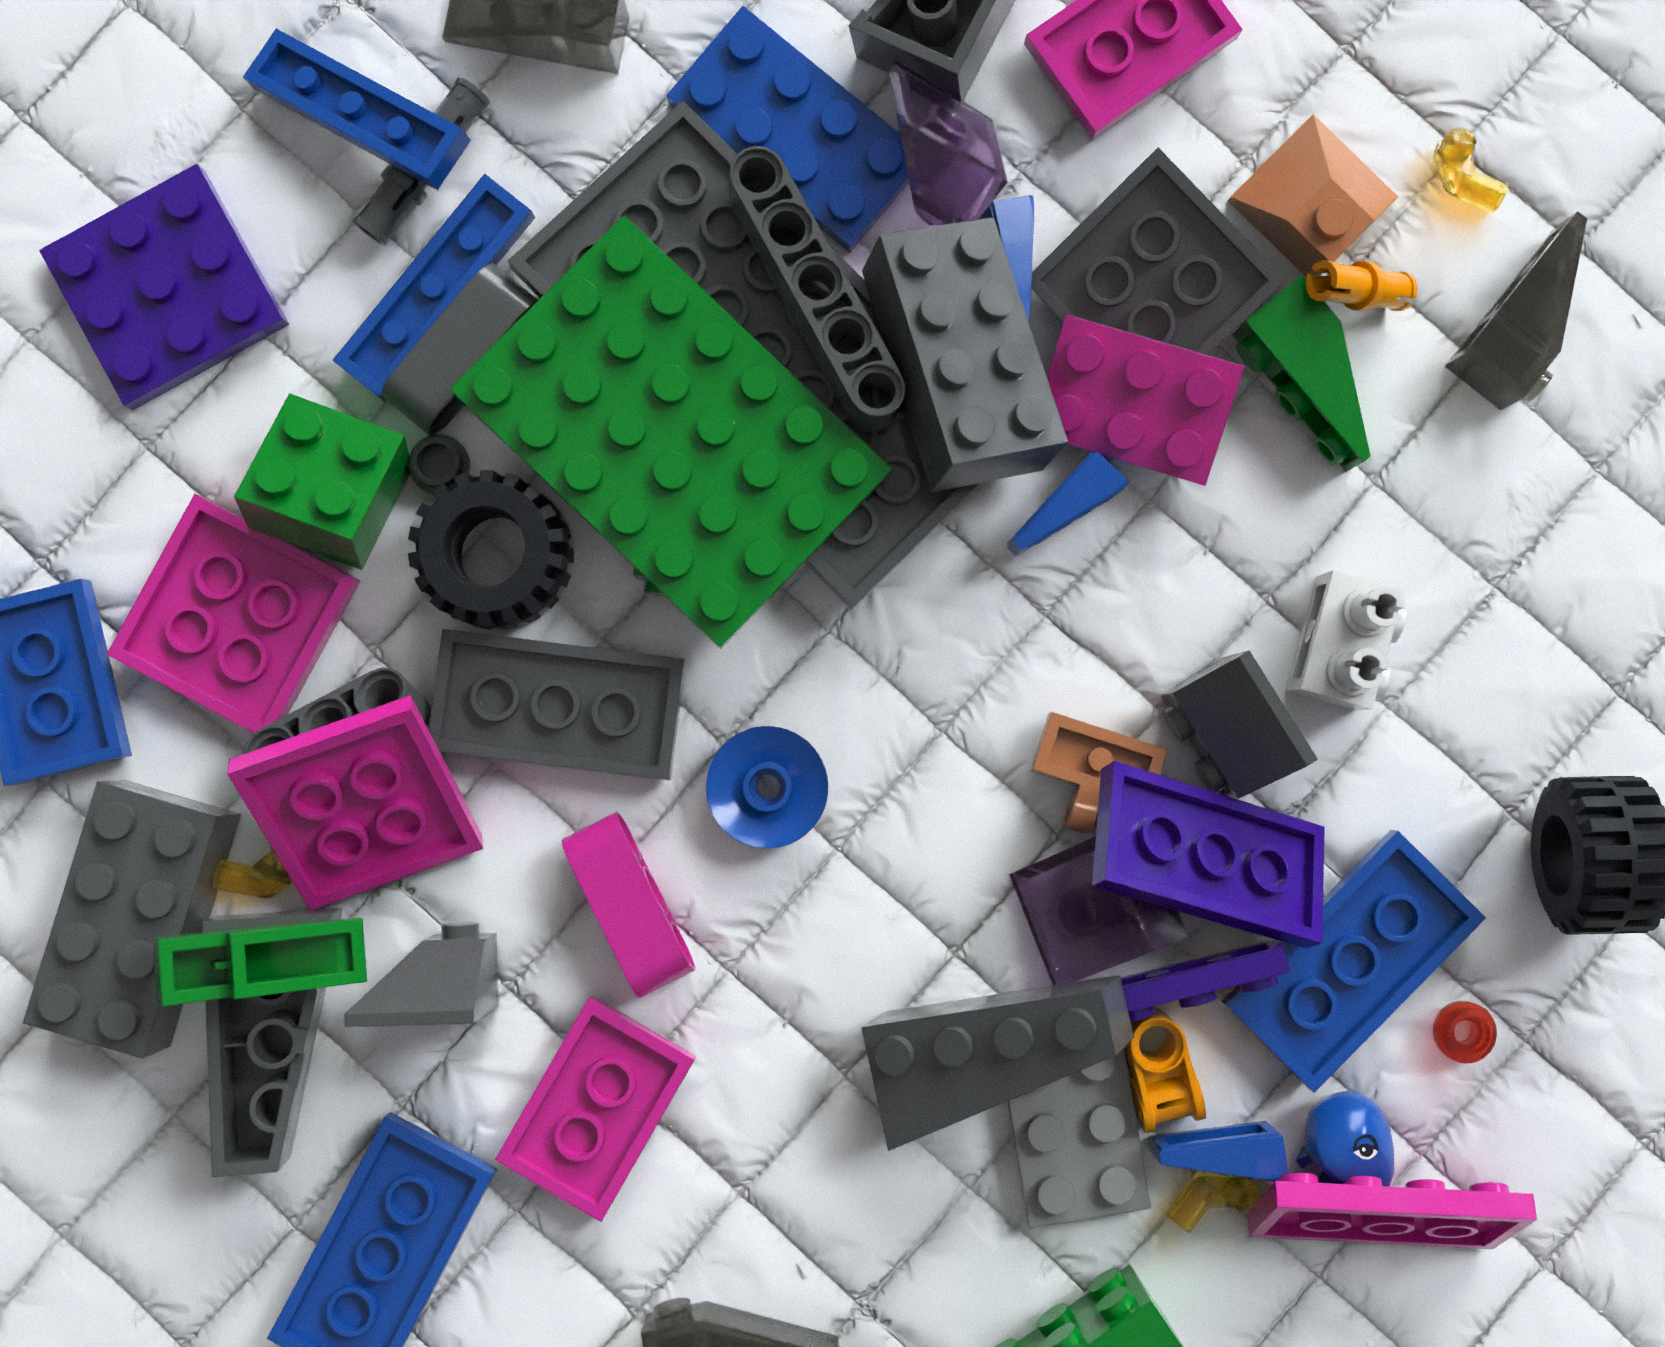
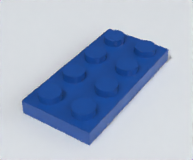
[666,6,927,253]
[1221,830,1486,1093]
[267,1112,498,1347]

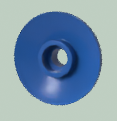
[706,726,828,849]

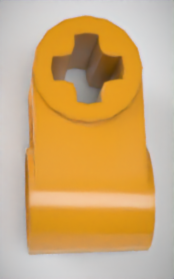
[1124,1007,1206,1133]

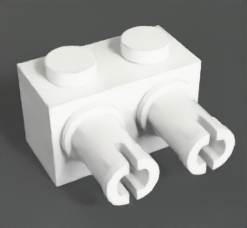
[1285,570,1407,711]

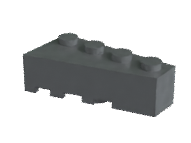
[848,0,1015,105]
[202,908,343,1177]
[861,975,1134,1151]

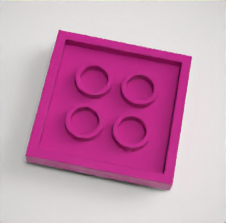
[107,493,361,733]
[227,695,483,911]

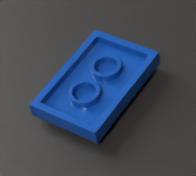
[0,579,132,786]

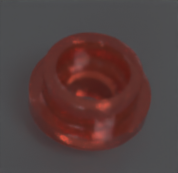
[1433,1001,1497,1063]

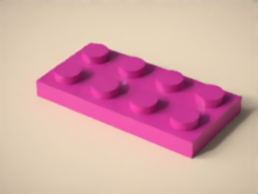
[1247,1173,1537,1249]

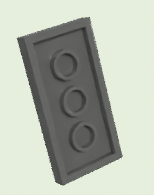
[429,629,686,780]

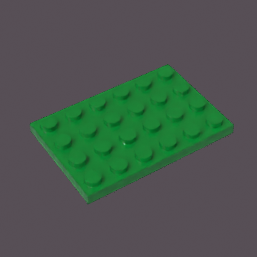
[450,215,893,650]

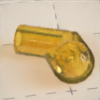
[1433,128,1508,213]
[213,847,292,898]
[1166,1171,1258,1233]

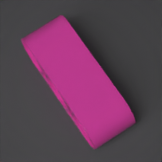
[561,811,696,998]

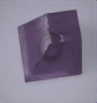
[889,61,1008,227]
[1009,836,1189,985]

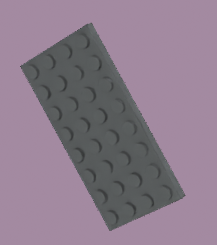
[508,101,981,610]

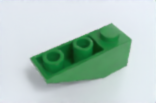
[1232,275,1371,472]

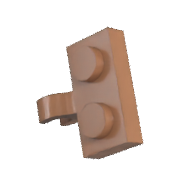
[1030,712,1168,834]

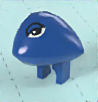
[1295,1090,1394,1186]

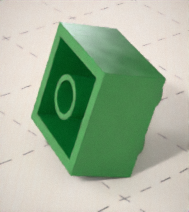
[234,393,410,570]

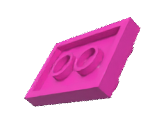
[1024,0,1243,140]
[1047,315,1245,486]
[495,995,696,1222]

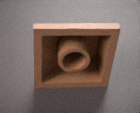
[1228,114,1399,277]

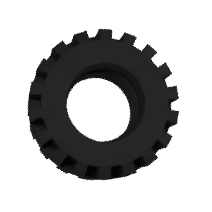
[408,470,574,630]
[1531,776,1665,935]

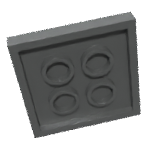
[1031,147,1286,355]

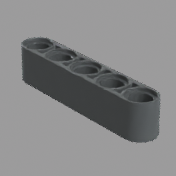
[729,146,905,432]

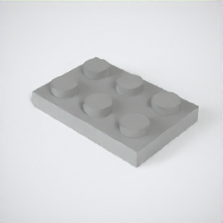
[1008,1048,1151,1228]

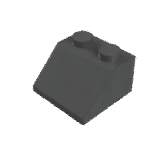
[1161,650,1318,799]

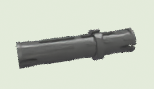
[352,77,490,246]

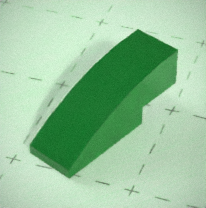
[153,918,367,1006]

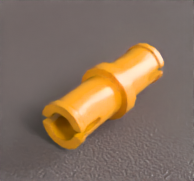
[1306,260,1418,311]

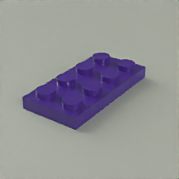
[1092,761,1325,949]

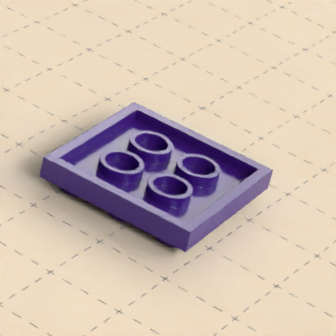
[39,164,289,410]

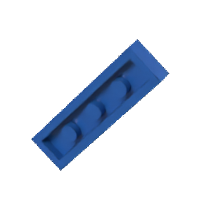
[243,28,471,191]
[332,173,536,402]

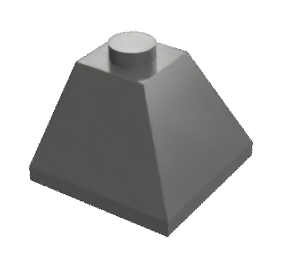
[344,922,498,1027]

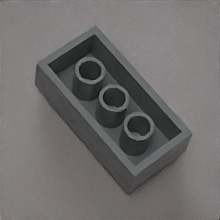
[862,217,1068,493]
[23,780,241,1059]

